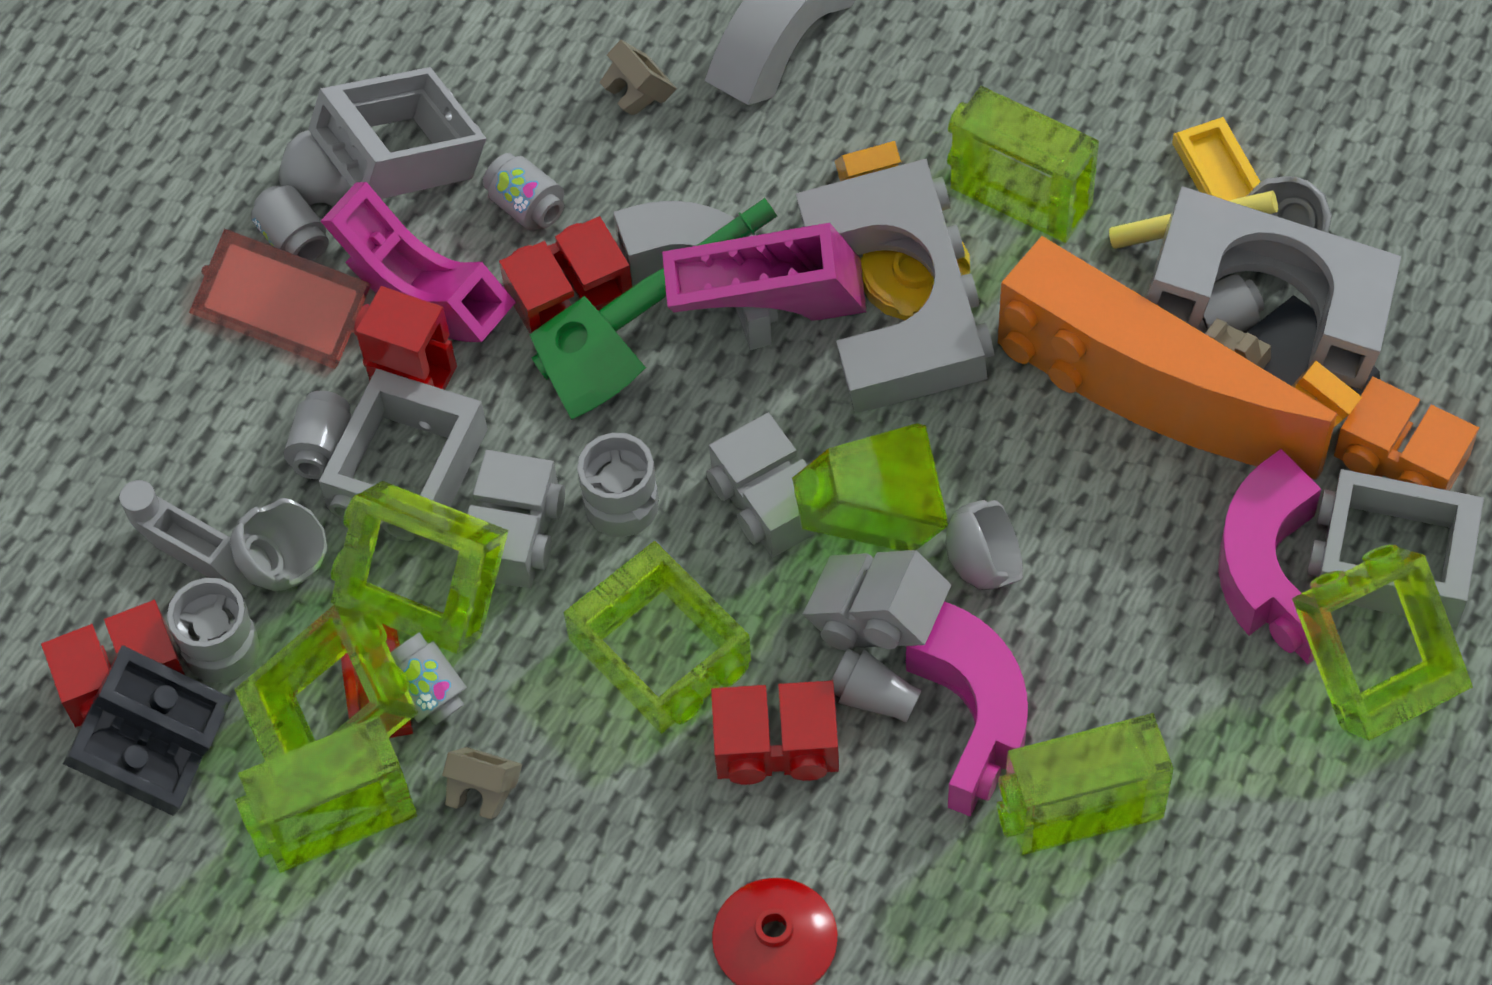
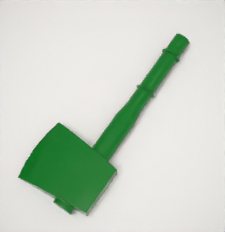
[529,198,777,420]

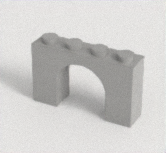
[796,158,994,413]
[1146,186,1401,390]

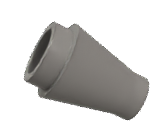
[832,648,922,723]

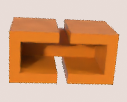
[1334,376,1480,491]

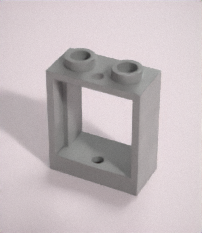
[308,67,486,199]
[319,369,488,542]
[1307,469,1484,627]

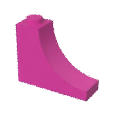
[662,223,866,321]

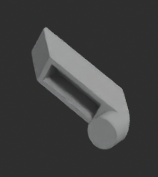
[119,480,255,599]

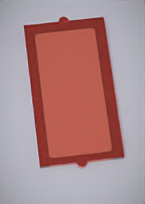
[189,229,371,369]

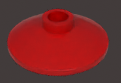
[712,878,838,985]

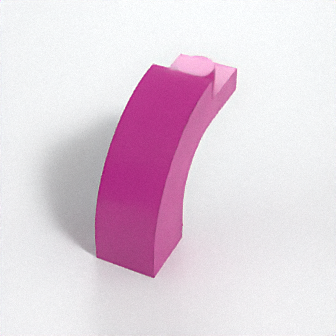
[320,182,516,342]
[1218,449,1333,664]
[906,601,1028,817]

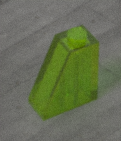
[792,423,949,551]

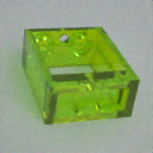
[947,85,1099,243]
[330,481,509,654]
[563,540,752,734]
[1292,544,1473,741]
[234,605,418,796]
[996,713,1174,855]
[235,716,418,873]

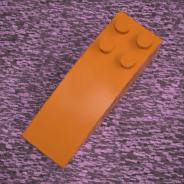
[998,236,1337,480]

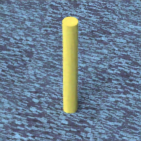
[1109,190,1278,249]

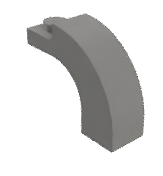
[704,0,855,105]
[613,201,778,350]

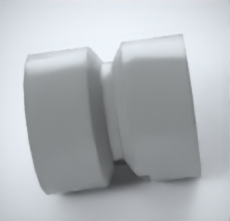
[577,432,659,537]
[167,578,260,683]

